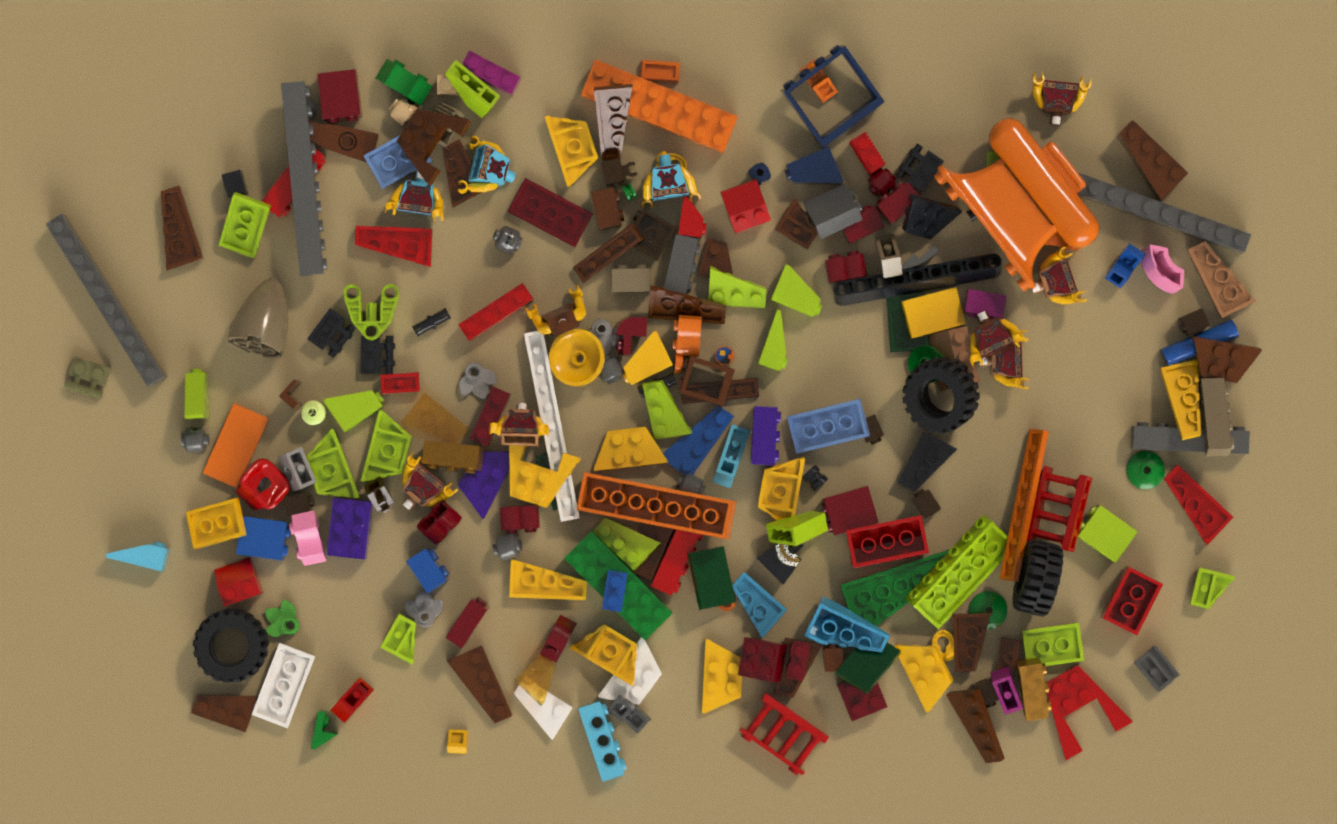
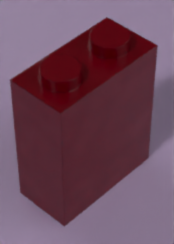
[317,69,362,124]
[821,486,879,536]
[446,597,489,649]

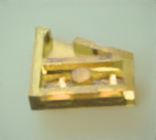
[515,655,555,706]

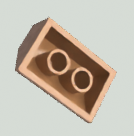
[928,326,979,391]

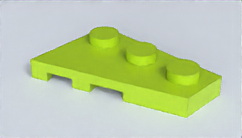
[643,380,693,440]
[593,517,660,571]

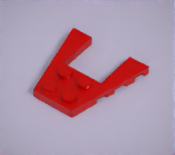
[1046,665,1133,760]

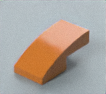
[799,59,838,103]

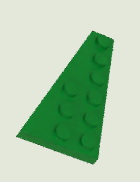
[840,549,950,626]

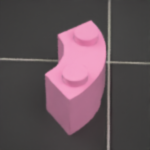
[1141,244,1184,294]
[289,510,327,566]

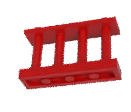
[1027,466,1093,552]
[739,692,829,775]

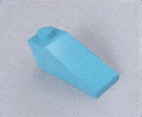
[712,424,750,488]
[106,541,170,571]

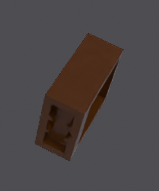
[677,356,735,407]

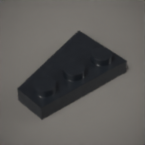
[897,432,957,492]

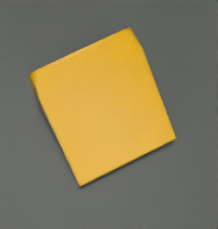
[447,729,468,753]

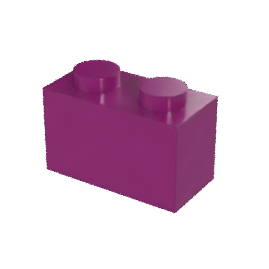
[963,289,1007,320]
[990,666,1023,715]

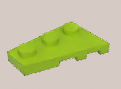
[708,266,767,308]

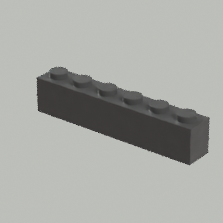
[1131,422,1250,454]

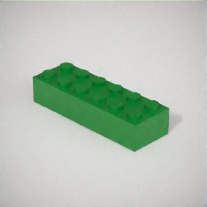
[564,531,673,640]

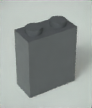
[803,183,863,239]

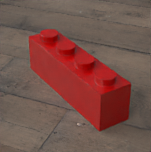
[261,149,326,218]
[458,283,534,341]
[651,529,703,596]

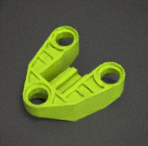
[343,284,400,341]

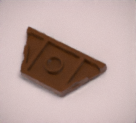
[1191,336,1262,383]

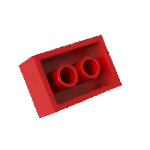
[1100,566,1163,635]

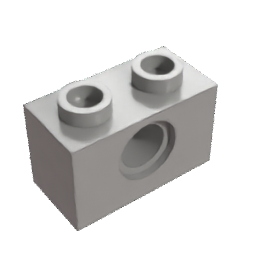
[277,447,317,492]

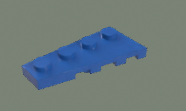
[663,405,734,475]

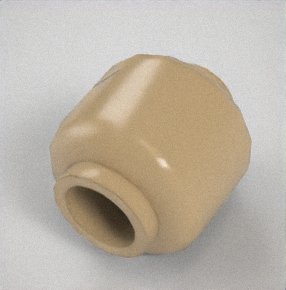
[389,97,418,126]

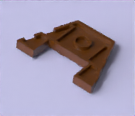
[397,109,472,186]

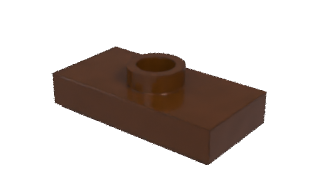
[996,637,1021,678]

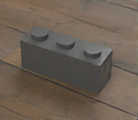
[664,234,701,294]

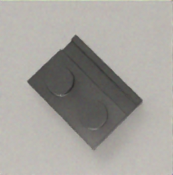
[1133,645,1180,693]

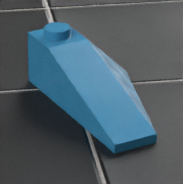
[804,596,890,652]

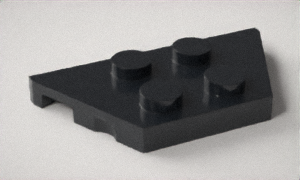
[902,194,962,239]

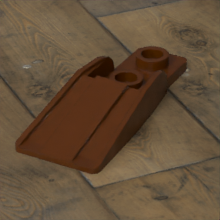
[309,121,379,163]

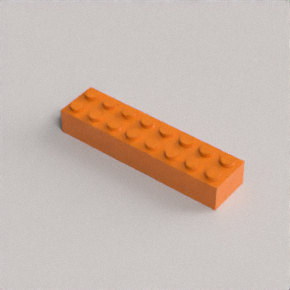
[581,59,738,154]
[576,472,737,540]

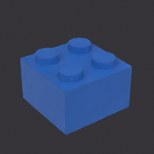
[406,548,450,594]

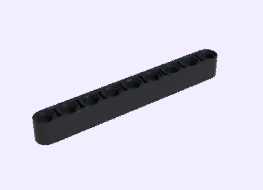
[833,254,1002,306]

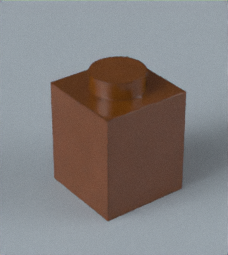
[823,644,844,672]

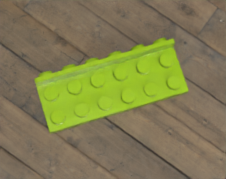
[906,515,1008,630]

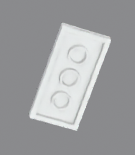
[252,643,316,728]

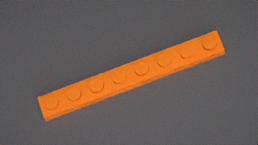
[999,429,1049,582]

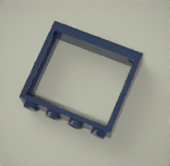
[781,45,885,148]

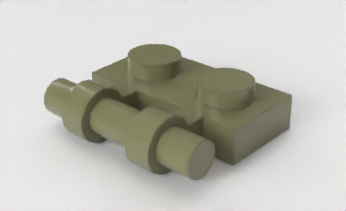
[64,357,111,399]

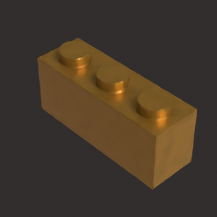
[422,441,485,474]
[1016,657,1051,721]

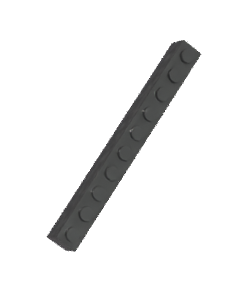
[281,81,327,276]
[1077,173,1251,254]
[46,214,167,387]

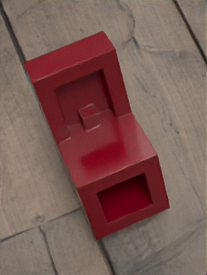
[612,317,647,355]
[540,615,577,663]

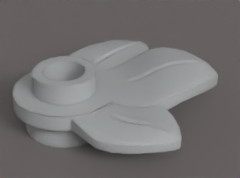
[589,319,619,356]
[459,362,497,399]
[405,589,443,628]

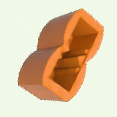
[672,315,702,357]

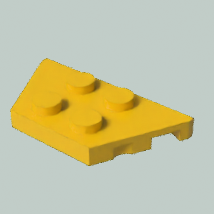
[545,116,598,187]
[594,427,668,471]
[758,457,805,521]
[570,624,638,686]
[702,639,742,713]
[894,644,953,713]

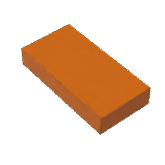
[641,60,680,82]

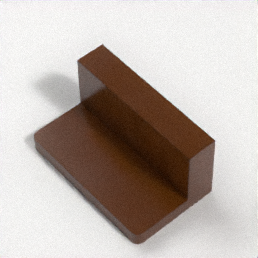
[279,379,302,410]

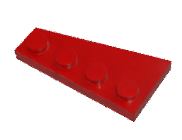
[355,226,433,267]
[1163,465,1234,545]

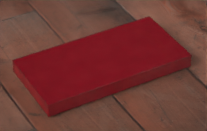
[507,178,593,247]

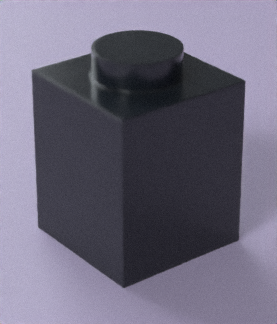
[222,170,249,198]

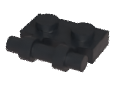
[896,143,944,193]
[307,308,356,358]
[361,335,395,374]

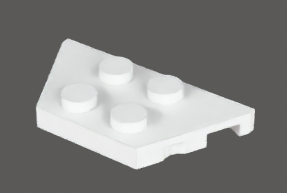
[598,637,662,705]

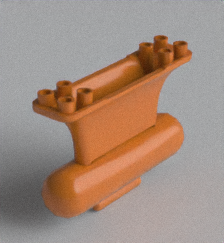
[933,118,1099,292]

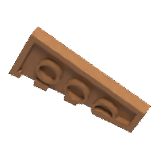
[1187,241,1256,318]

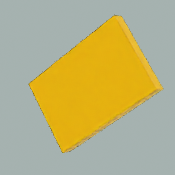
[901,287,966,339]
[186,498,247,549]

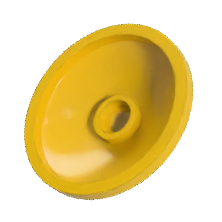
[549,329,605,386]

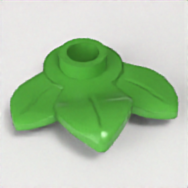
[265,600,300,637]

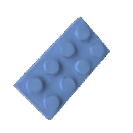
[787,398,870,454]

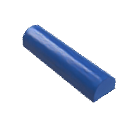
[1160,320,1239,366]

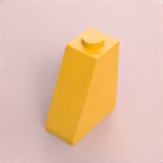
[622,331,673,385]

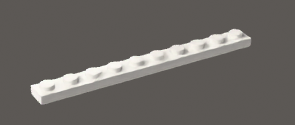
[524,331,580,522]

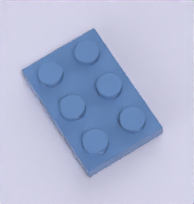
[363,135,433,190]

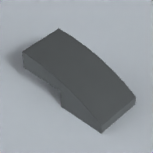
[902,245,938,270]
[608,695,651,734]

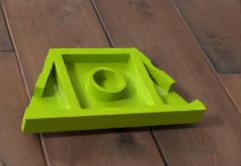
[361,410,412,482]
[306,428,360,498]

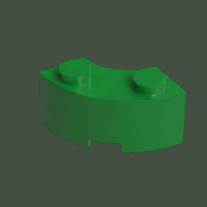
[375,59,433,106]

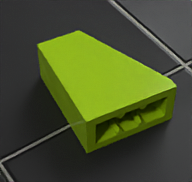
[771,264,823,318]
[184,369,209,419]
[323,390,384,432]
[766,511,828,546]

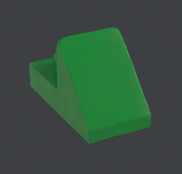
[311,710,339,749]

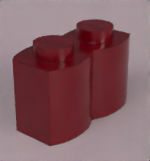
[824,251,867,284]
[417,500,462,545]
[500,505,541,534]
[786,640,810,681]

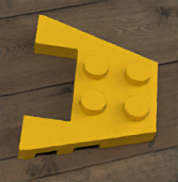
[509,445,581,508]

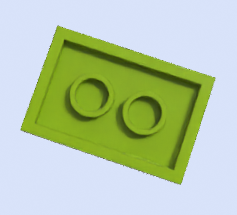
[219,192,271,258]
[1021,622,1084,666]

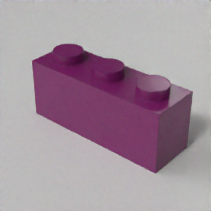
[462,50,521,96]

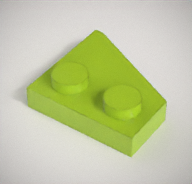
[380,613,416,665]

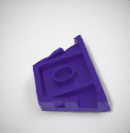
[458,452,510,519]

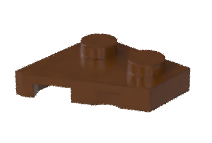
[775,198,818,250]
[698,238,733,278]

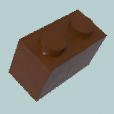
[591,187,625,231]

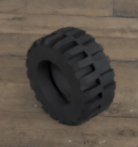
[902,357,980,434]
[1012,539,1064,617]
[193,608,269,683]

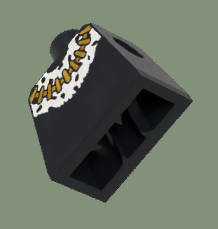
[757,543,804,584]

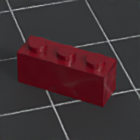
[470,386,512,447]

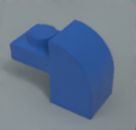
[1105,243,1145,289]

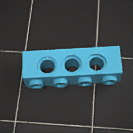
[578,700,627,782]

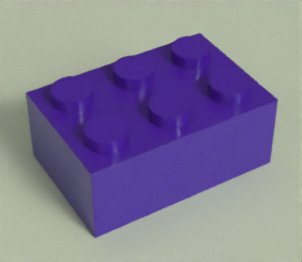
[751,406,781,465]
[327,497,373,560]

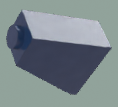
[784,147,844,185]

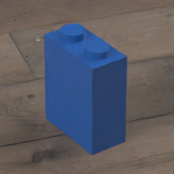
[236,516,291,560]
[602,569,628,612]

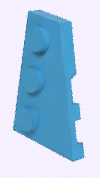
[732,572,787,638]

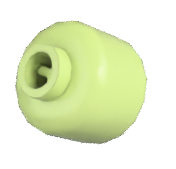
[301,400,327,425]

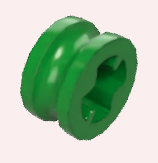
[622,183,638,202]

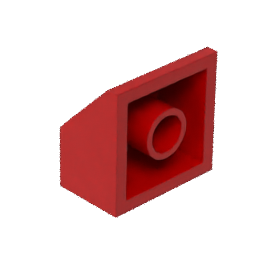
[720,179,771,234]
[214,557,264,607]

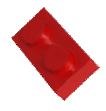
[380,372,420,394]

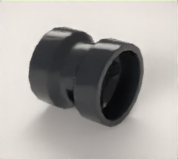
[802,465,828,491]

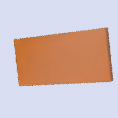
[202,403,269,489]

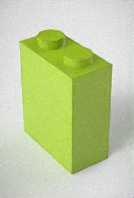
[1078,505,1138,563]

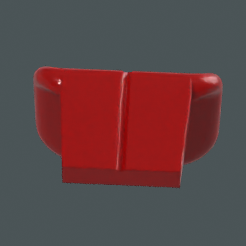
[235,458,290,511]

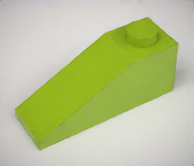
[445,60,500,118]
[758,309,788,372]

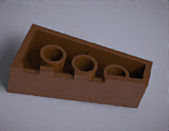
[1117,120,1188,202]

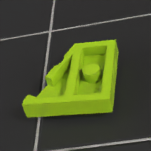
[1189,567,1235,609]

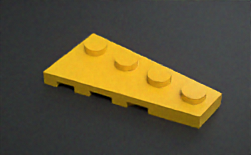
[1160,360,1201,440]
[509,559,587,600]

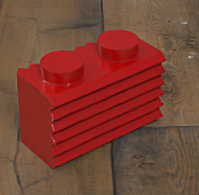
[849,132,886,176]

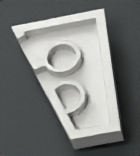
[514,677,573,740]

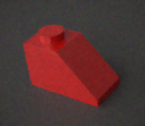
[678,196,707,239]
[330,677,374,723]

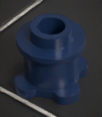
[748,163,771,185]

